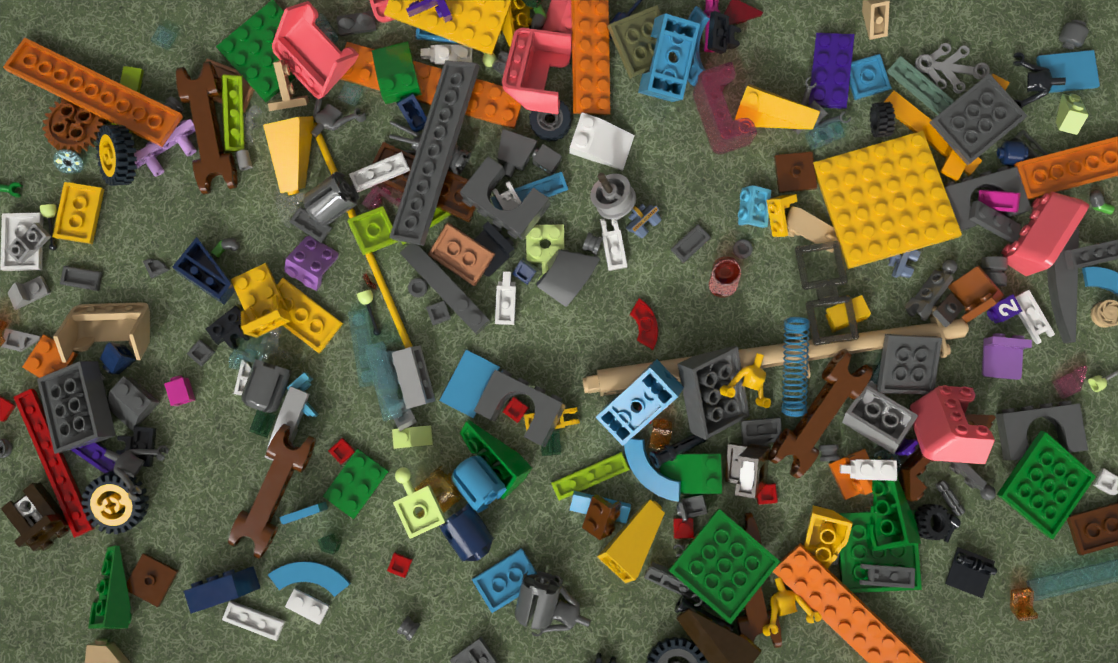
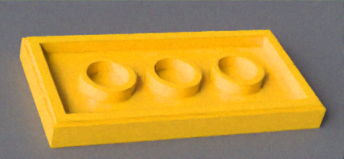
[277,278,344,354]

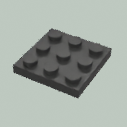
[877,334,942,394]

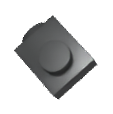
[677,494,708,521]

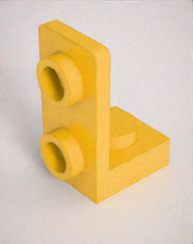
[767,194,797,237]

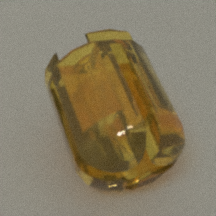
[414,466,463,517]

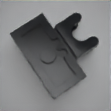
[707,11,741,54]
[205,305,250,350]
[116,427,156,467]

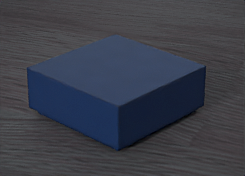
[512,258,539,285]

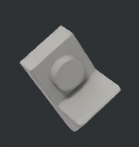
[8,276,51,310]

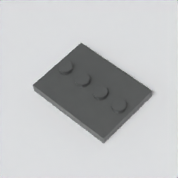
[929,73,1027,166]

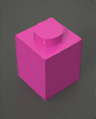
[164,376,195,406]

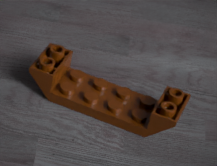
[898,414,996,501]

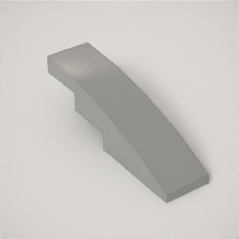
[265,386,310,461]

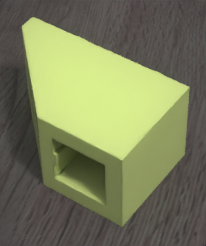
[1056,94,1088,135]

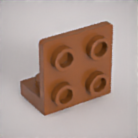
[948,266,1004,323]

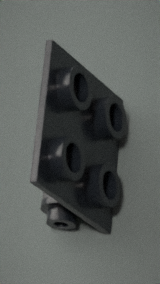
[945,547,997,598]

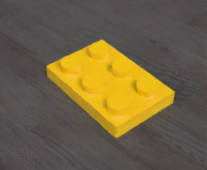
[52,182,104,244]

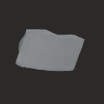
[6,223,51,264]

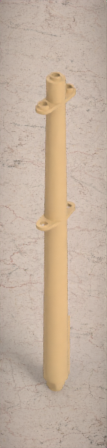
[582,306,969,396]

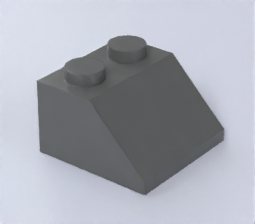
[107,376,160,431]

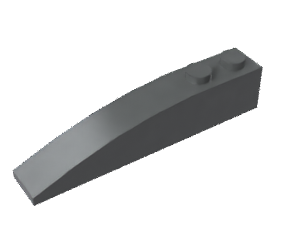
[1047,228,1079,344]
[400,243,490,335]

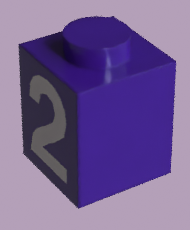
[987,294,1023,324]

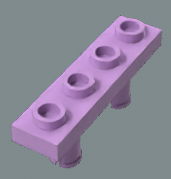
[134,119,196,177]

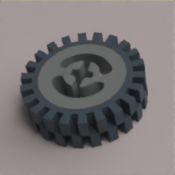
[646,637,707,663]

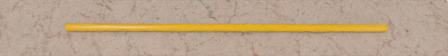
[313,122,413,349]

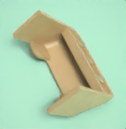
[53,302,150,362]

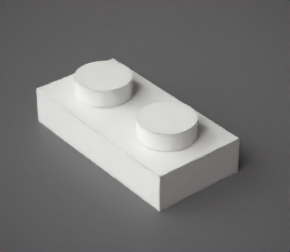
[285,588,330,625]

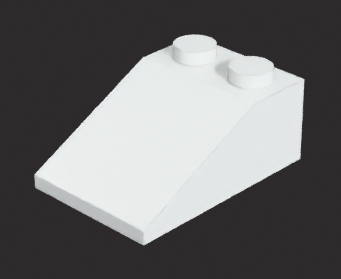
[570,113,635,171]

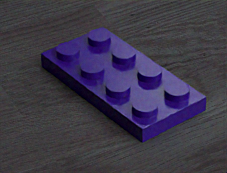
[808,33,855,109]

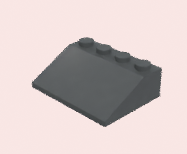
[678,346,749,440]
[37,361,116,454]

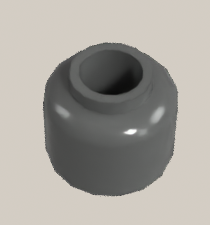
[1058,20,1089,50]

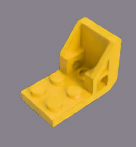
[230,263,291,338]

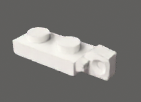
[420,45,473,65]
[495,272,516,325]
[839,459,897,481]

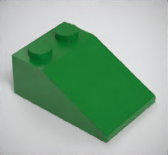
[372,41,422,104]
[660,453,722,494]

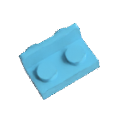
[738,185,771,228]

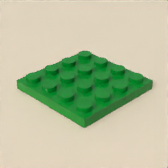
[216,0,296,103]
[996,431,1096,540]
[668,509,781,624]
[838,510,922,593]

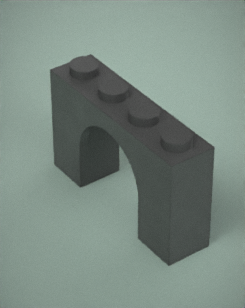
[460,157,551,240]
[944,166,1032,231]
[474,369,566,447]
[996,401,1088,460]

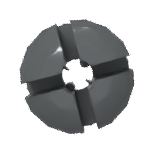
[303,172,360,225]
[241,359,292,413]
[514,571,562,630]

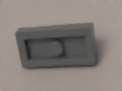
[337,11,377,37]

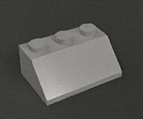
[842,385,918,454]

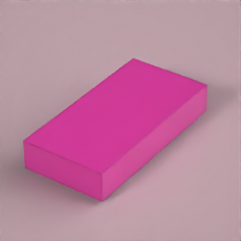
[978,190,1021,212]

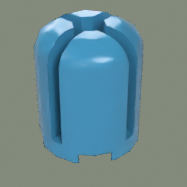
[451,455,507,513]

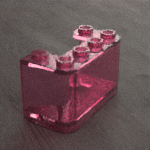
[692,62,757,155]

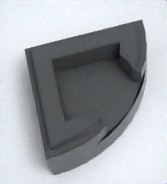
[143,259,170,278]

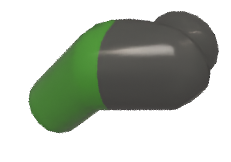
[531,2,547,30]
[1090,190,1115,215]
[211,238,240,258]

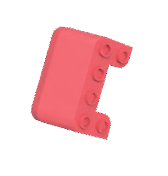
[502,28,572,114]
[1001,192,1089,276]
[909,385,995,464]

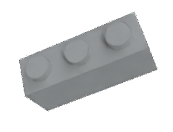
[392,345,436,409]

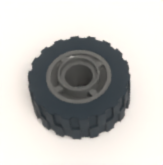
[529,101,572,142]

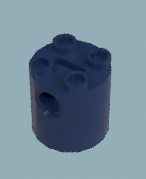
[439,504,495,562]

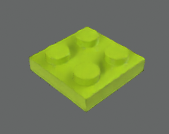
[347,206,398,256]

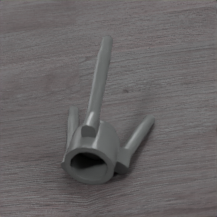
[389,121,422,154]

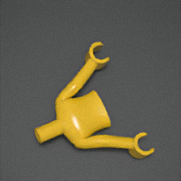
[720,353,771,408]
[763,578,822,636]

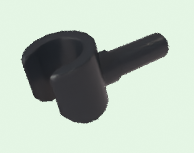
[943,514,961,543]

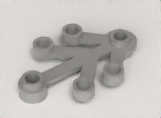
[915,43,990,94]

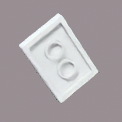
[0,213,43,271]

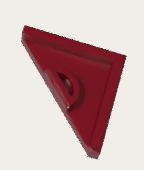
[724,0,763,25]

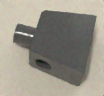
[497,129,537,178]

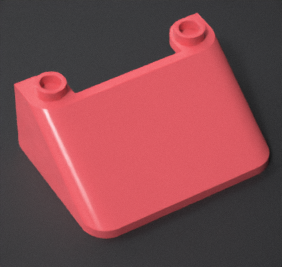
[272,1,359,99]

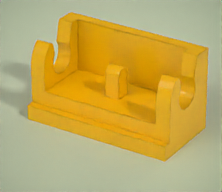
[825,295,871,333]

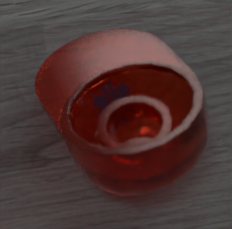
[709,256,741,298]

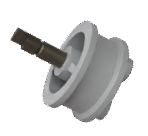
[590,173,636,220]

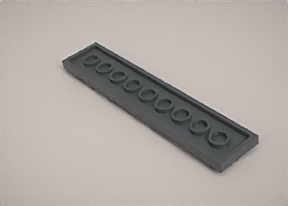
[389,60,480,246]

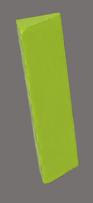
[221,74,245,152]

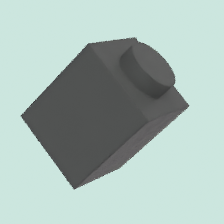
[532,144,562,175]

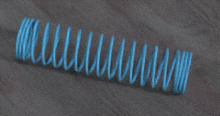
[781,317,810,417]

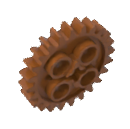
[42,98,107,154]

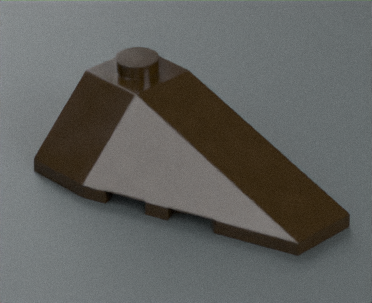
[676,607,761,663]

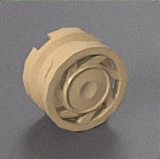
[1091,300,1118,328]

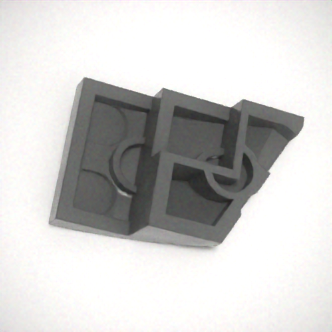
[536,249,600,307]

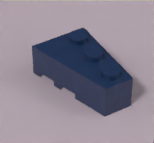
[172,237,235,305]
[184,566,260,614]

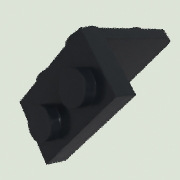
[474,221,516,277]

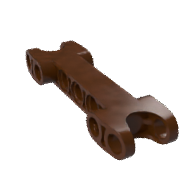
[176,61,238,195]
[769,349,873,478]
[228,424,316,559]
[736,512,782,648]

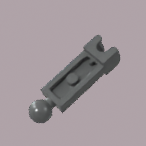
[905,259,958,321]
[943,461,996,500]

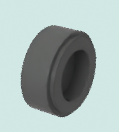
[733,239,753,259]
[408,278,428,298]

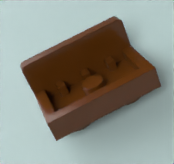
[582,494,621,540]

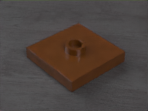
[774,151,817,193]
[126,553,179,607]

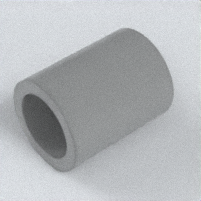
[235,150,253,171]

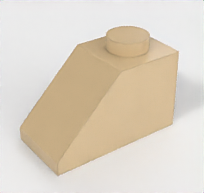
[862,0,890,40]
[85,638,130,663]

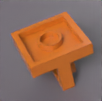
[829,449,873,500]

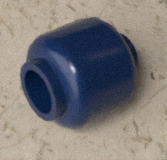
[997,141,1028,166]

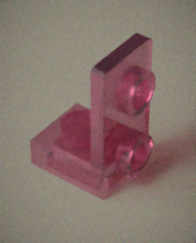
[362,185,401,211]

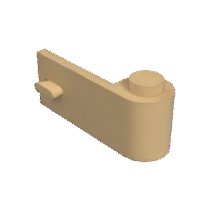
[786,207,838,253]

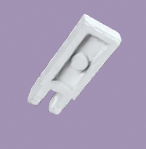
[600,219,627,271]

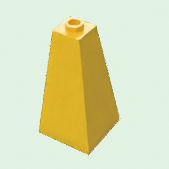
[263,116,314,195]
[597,500,665,583]

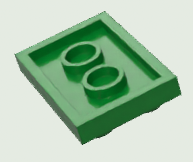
[322,449,389,519]

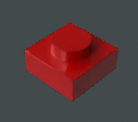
[673,518,694,538]

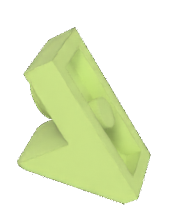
[392,425,433,449]

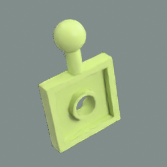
[526,224,564,281]
[393,467,447,539]

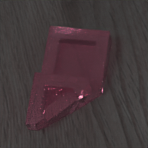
[1052,365,1087,399]

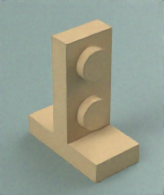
[268,60,309,111]

